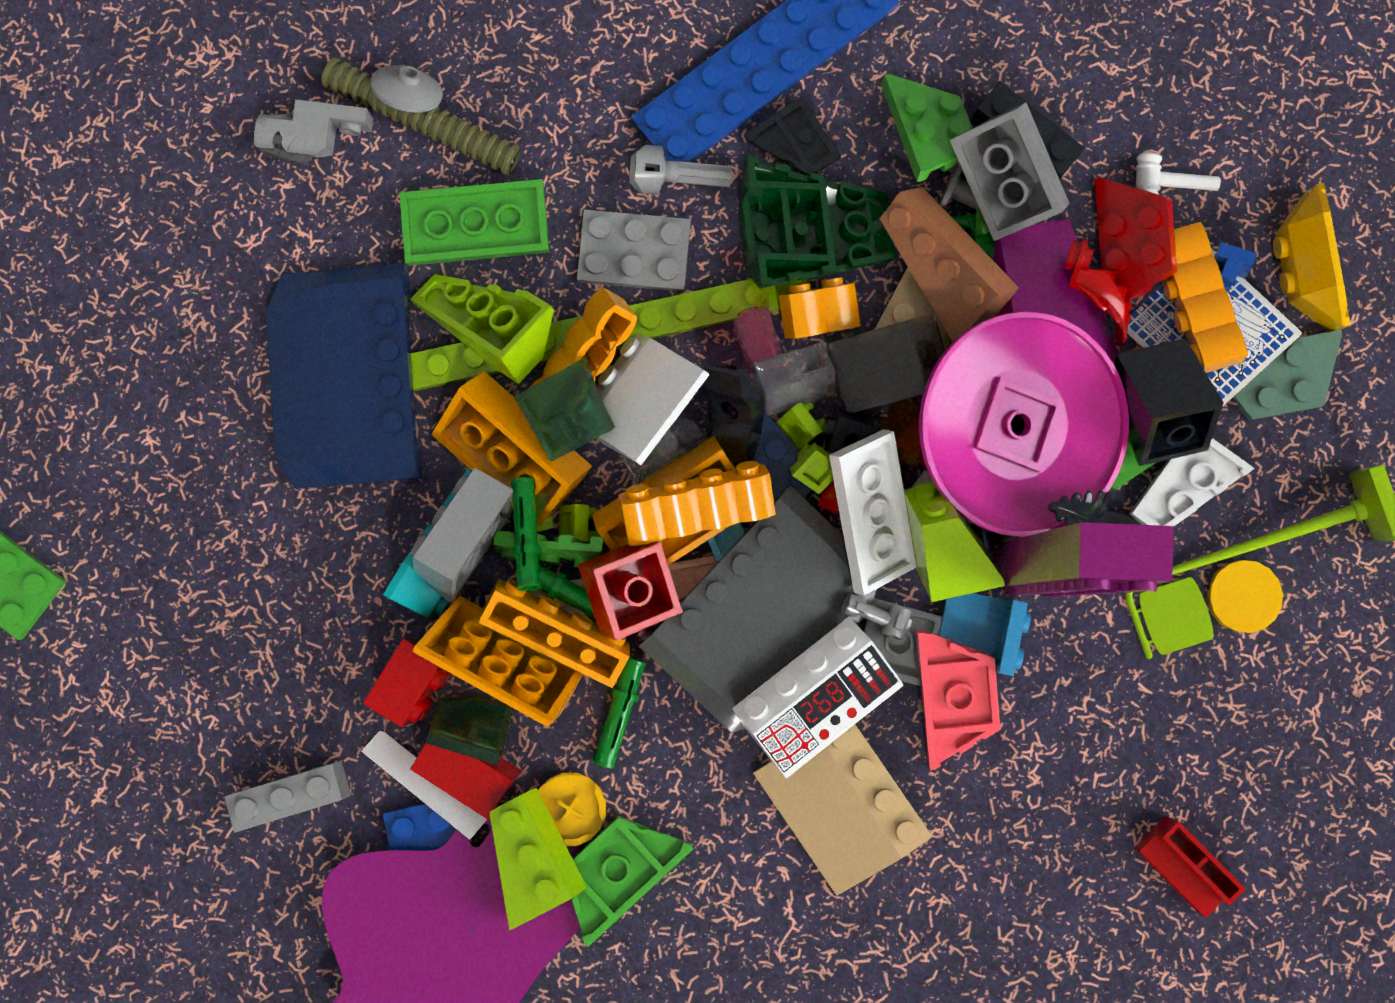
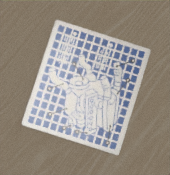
[1127,248,1302,406]

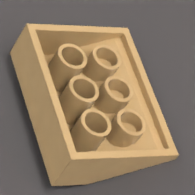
[753,724,933,896]

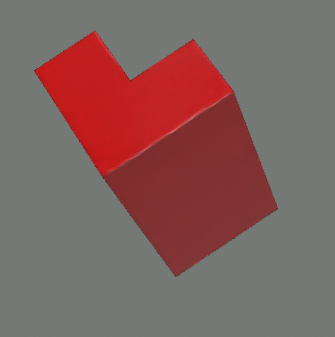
[410,721,522,820]
[1134,816,1246,918]

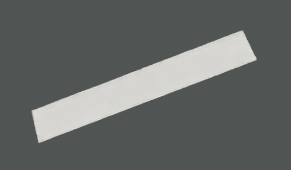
[361,731,487,840]

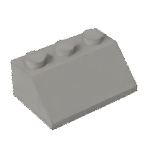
[950,102,1070,241]
[411,468,513,603]

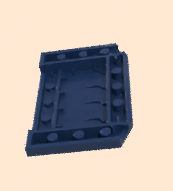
[266,263,423,489]

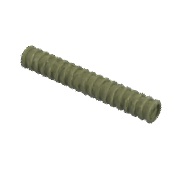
[321,57,520,175]

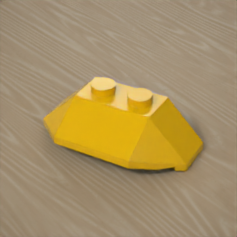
[1273,183,1351,332]

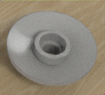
[370,65,443,113]

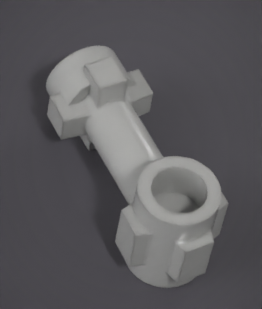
[841,593,912,640]

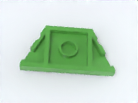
[881,74,973,182]
[572,815,694,947]

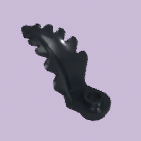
[1048,490,1138,526]

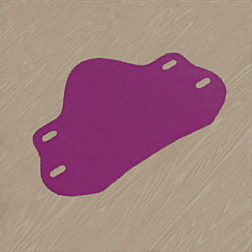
[321,818,580,1003]

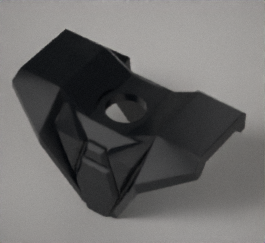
[700,360,765,463]

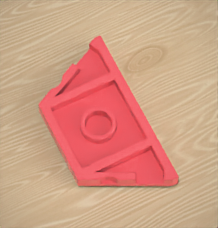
[916,629,1001,770]

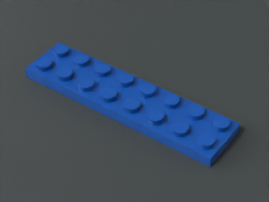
[631,0,899,162]

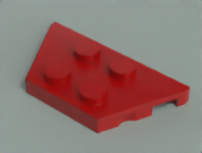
[1095,178,1177,316]

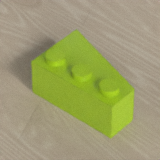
[489,787,587,931]

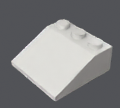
[572,333,709,465]

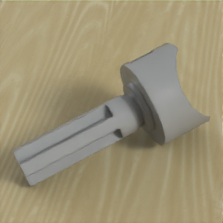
[629,144,732,195]

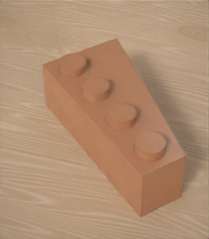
[880,187,1019,342]

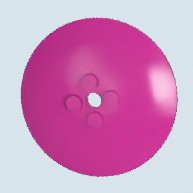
[919,312,1129,537]

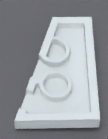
[1128,438,1255,526]

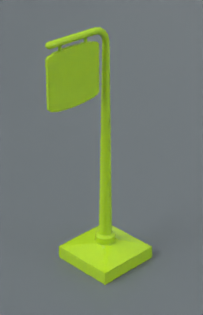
[1125,464,1395,659]

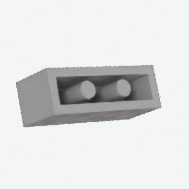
[224,760,351,833]

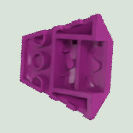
[993,219,1119,360]

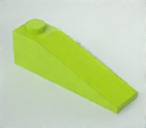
[410,274,554,384]

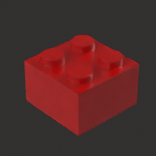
[577,542,682,641]
[363,638,452,727]

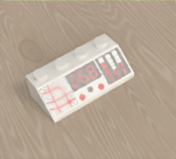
[732,617,904,778]

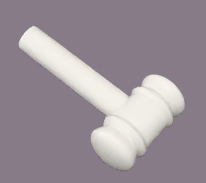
[1135,152,1221,194]

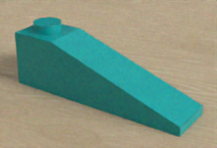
[383,469,471,618]

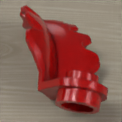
[1064,239,1132,347]

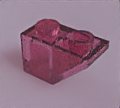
[733,307,782,375]

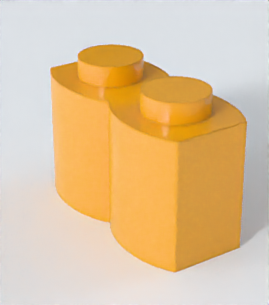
[779,277,861,339]

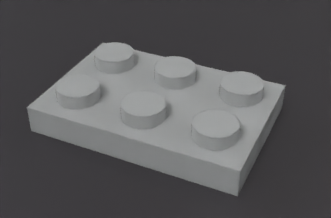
[577,210,691,292]

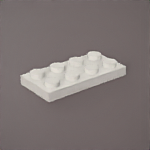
[829,429,916,596]

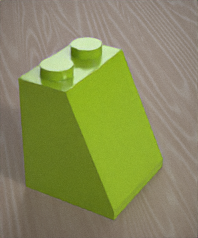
[904,482,1005,602]

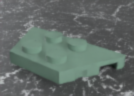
[1233,330,1342,421]

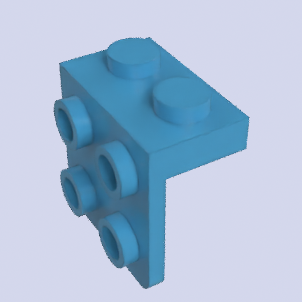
[939,593,1031,676]

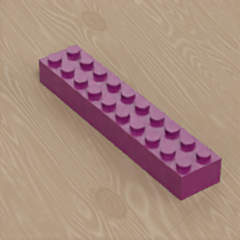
[996,522,1174,597]

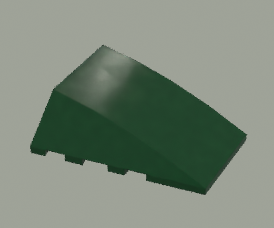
[739,155,896,289]

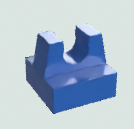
[1214,242,1257,290]

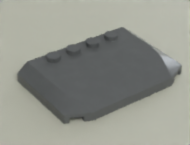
[638,485,877,733]

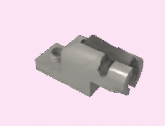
[254,99,374,165]

